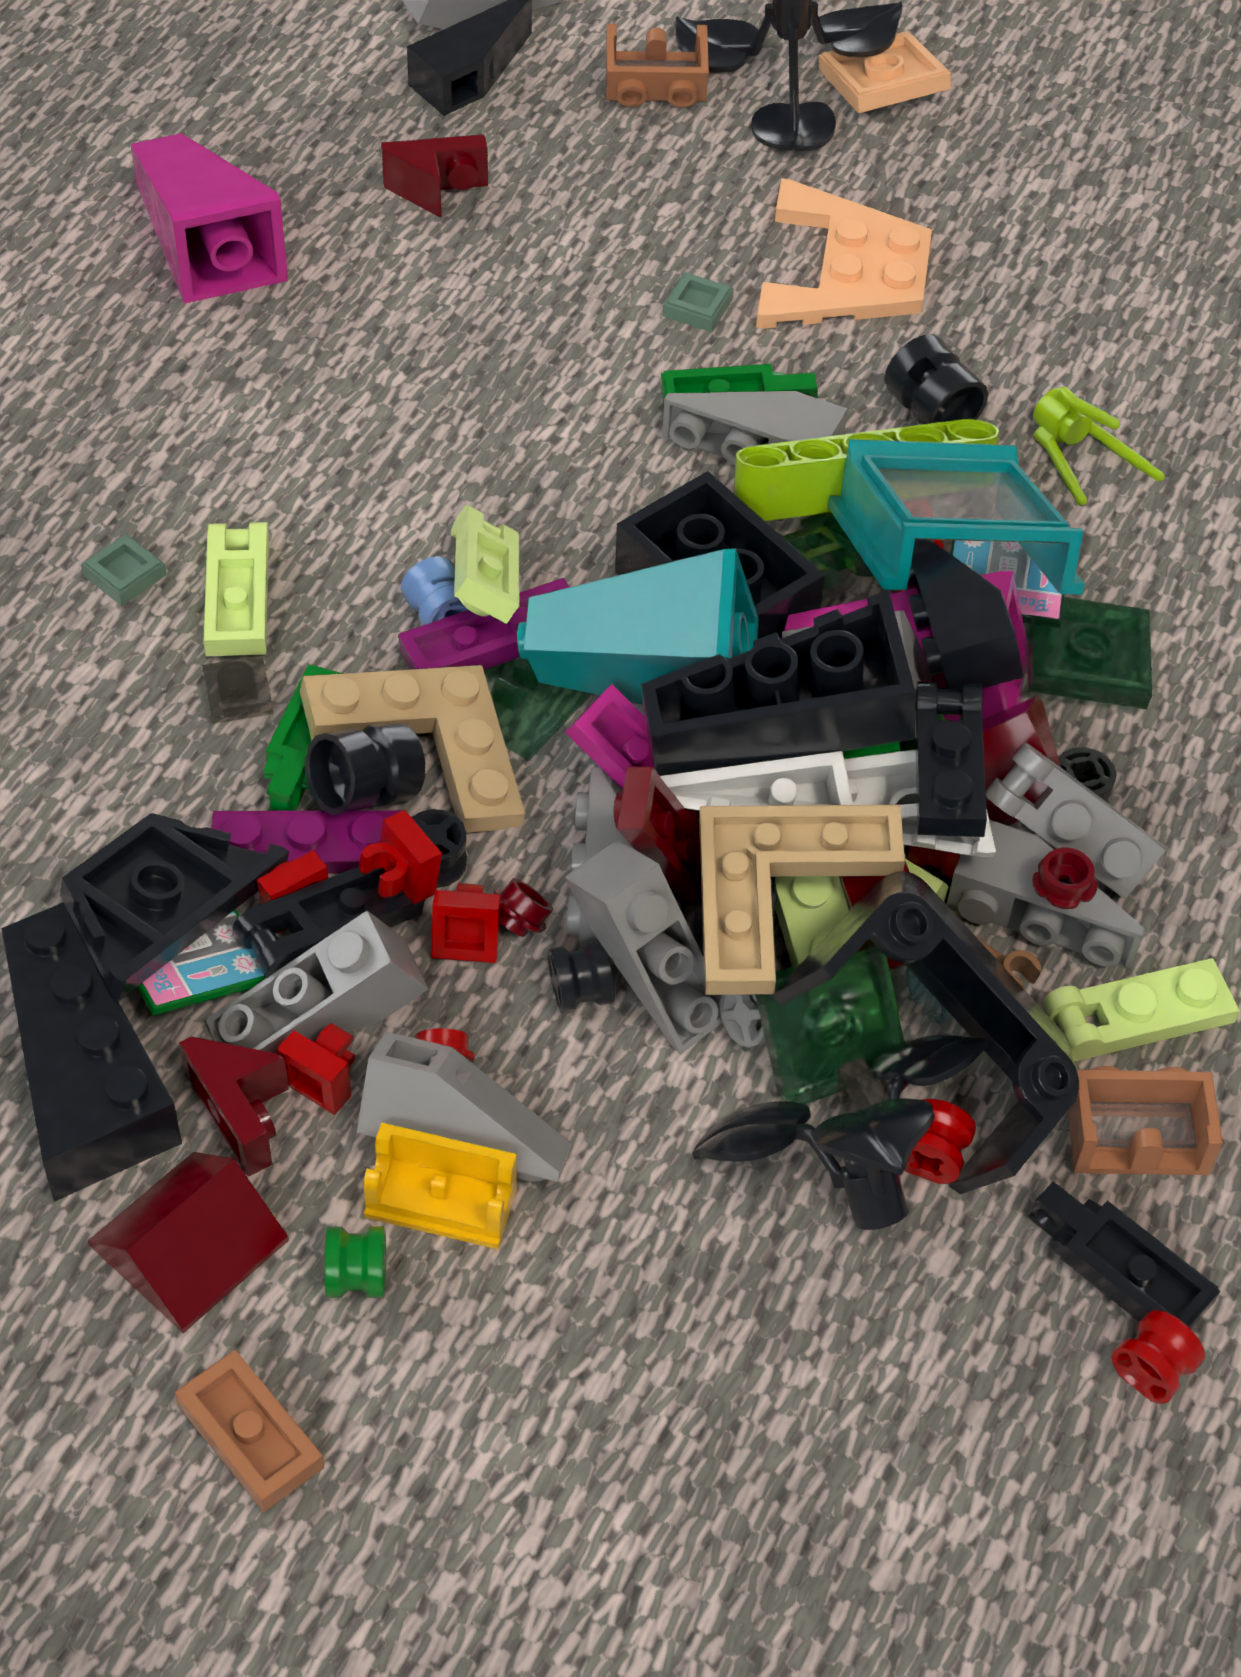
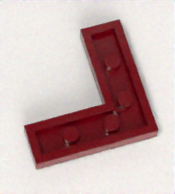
[613,766,700,906]

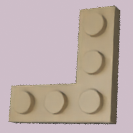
[300,665,525,833]
[699,805,905,995]

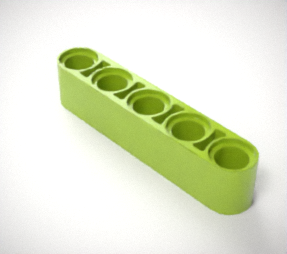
[734,419,999,521]

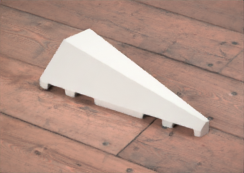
[660,749,996,858]

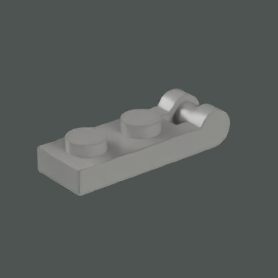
[986,743,1166,899]

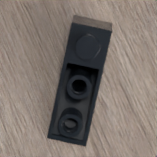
[407,0,532,116]
[905,538,1024,689]

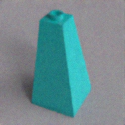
[517,549,759,705]

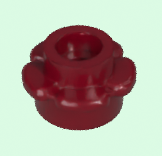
[1032,847,1098,909]
[493,878,553,937]

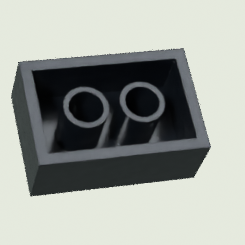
[615,471,825,639]

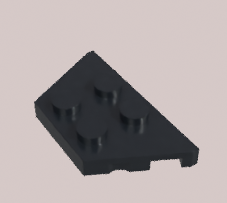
[60,813,289,1001]

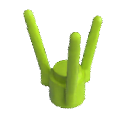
[1033,386,1165,505]

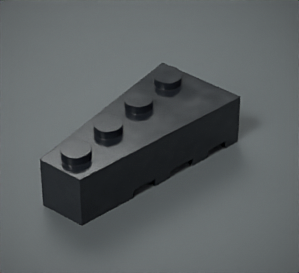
[641,589,916,776]
[1,902,182,1202]

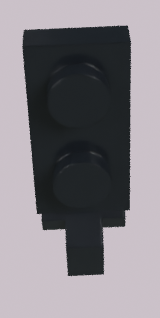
[1029,1181,1220,1329]

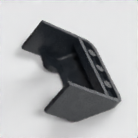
[772,871,1079,1194]

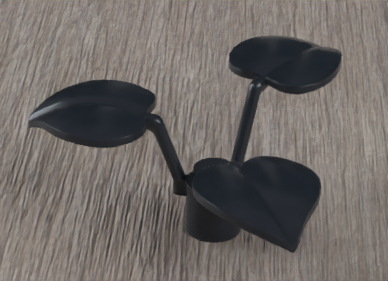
[675,0,902,151]
[692,1035,988,1230]

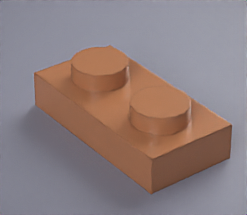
[174,1350,325,1513]

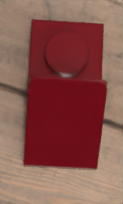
[381,134,488,217]
[179,1036,289,1177]

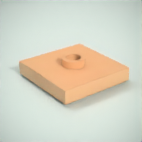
[818,31,951,113]

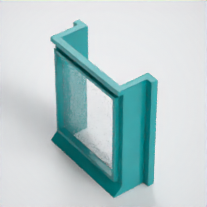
[828,439,1085,595]

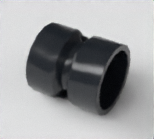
[884,334,989,425]
[305,721,426,815]

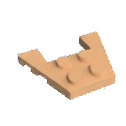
[756,178,932,329]

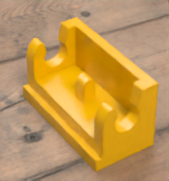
[363,1122,517,1249]

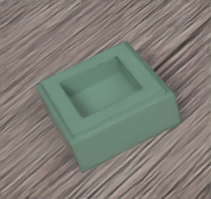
[662,272,734,332]
[81,534,167,606]

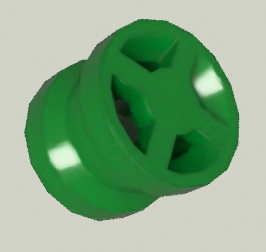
[324,1226,386,1298]

